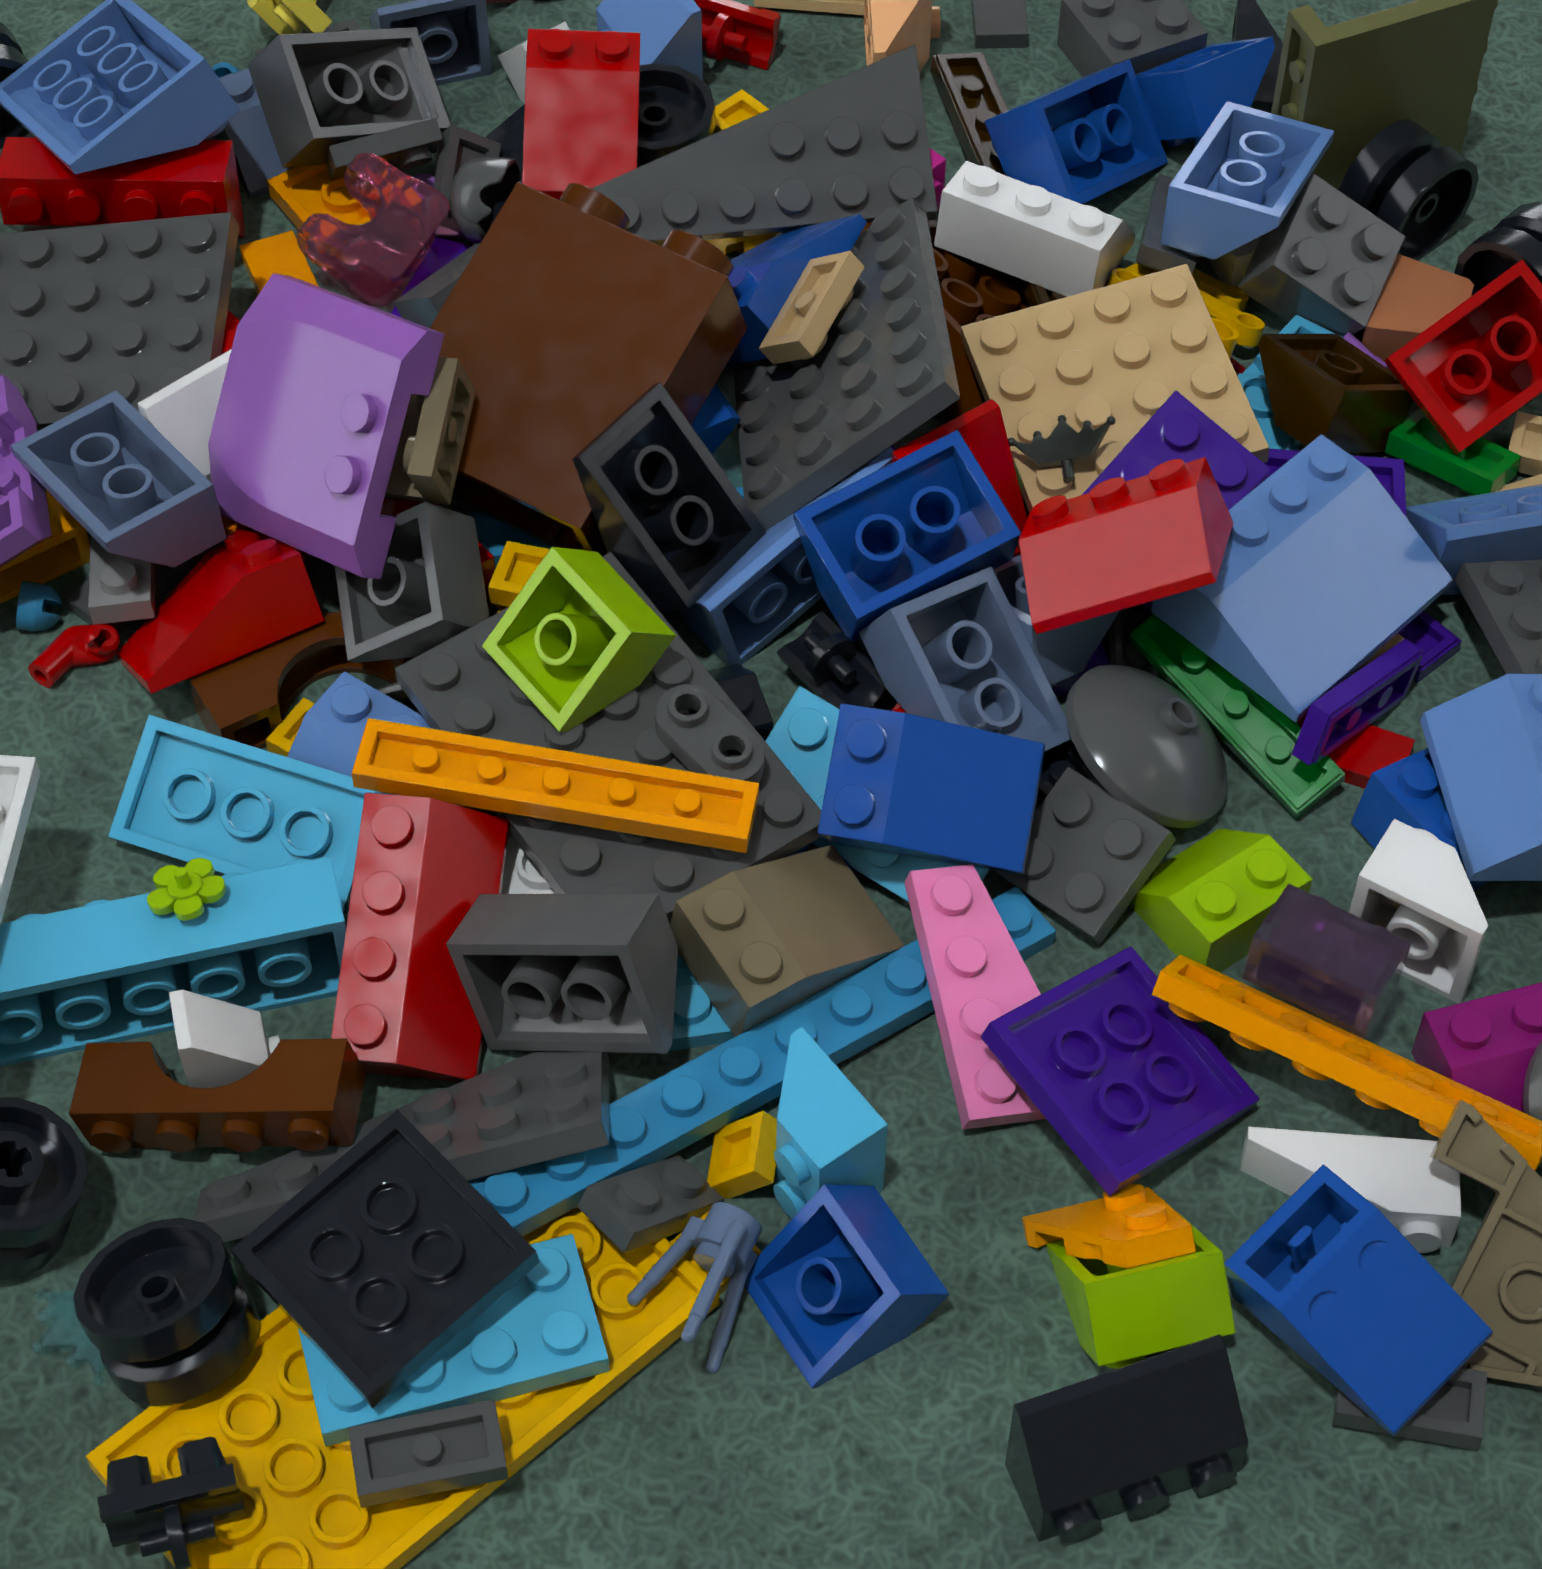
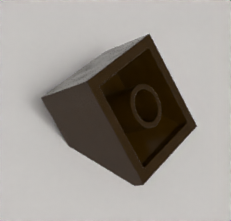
[1258,334,1414,456]

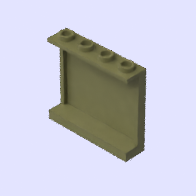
[1271,0,1498,190]

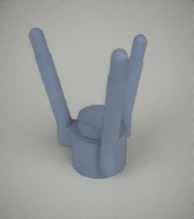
[627,1202,763,1374]

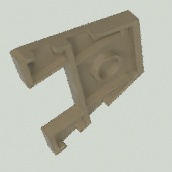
[1430,1100,1542,1387]

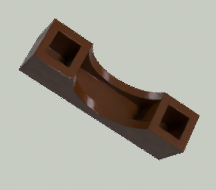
[189,610,415,749]
[69,1038,366,1153]

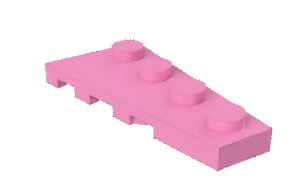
[904,864,1046,1130]

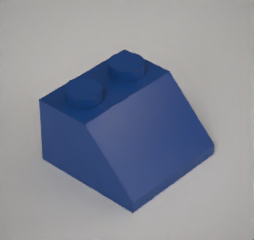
[1136,36,1275,148]
[744,1184,950,1388]

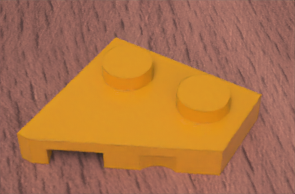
[1022,1184,1196,1269]

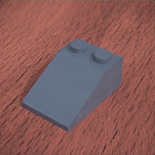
[859,567,1072,752]

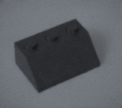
[1005,1334,1248,1542]

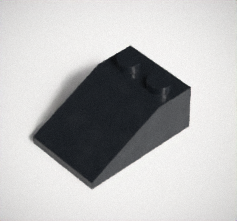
[572,382,766,614]

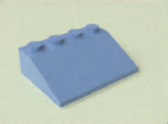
[0,0,240,174]
[1150,434,1453,723]

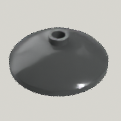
[1066,665,1228,829]

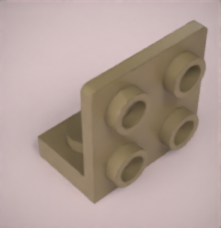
[385,357,476,505]

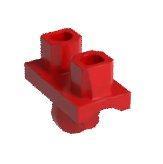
[694,0,781,70]

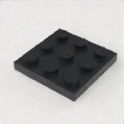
[231,1110,540,1409]

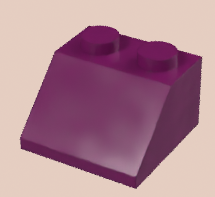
[1411,982,1542,1113]

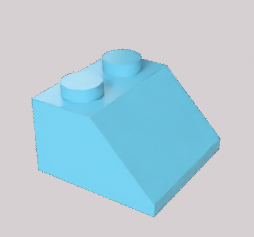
[773,1027,888,1219]

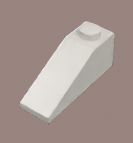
[1240,1127,1461,1253]

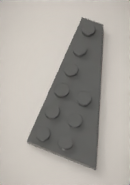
[592,44,937,245]
[194,1051,609,1242]

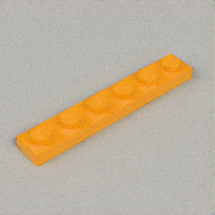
[352,718,759,853]
[1151,955,1542,1171]

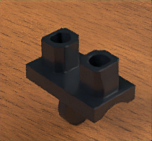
[776,611,891,710]
[97,1437,246,1569]

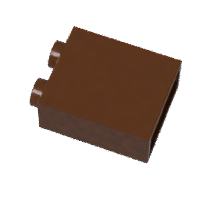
[430,182,747,557]

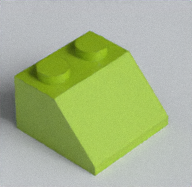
[482,547,676,732]
[1129,828,1312,972]
[1046,1212,1236,1369]

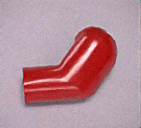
[28,623,120,688]

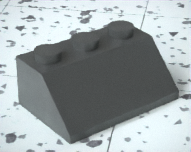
[446,893,678,1054]

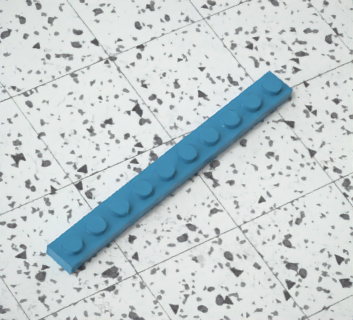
[468,887,1056,1237]

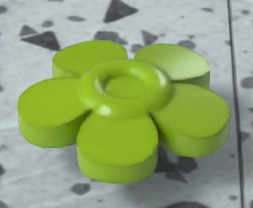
[147,858,226,921]

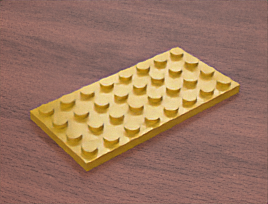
[85,1207,720,1569]

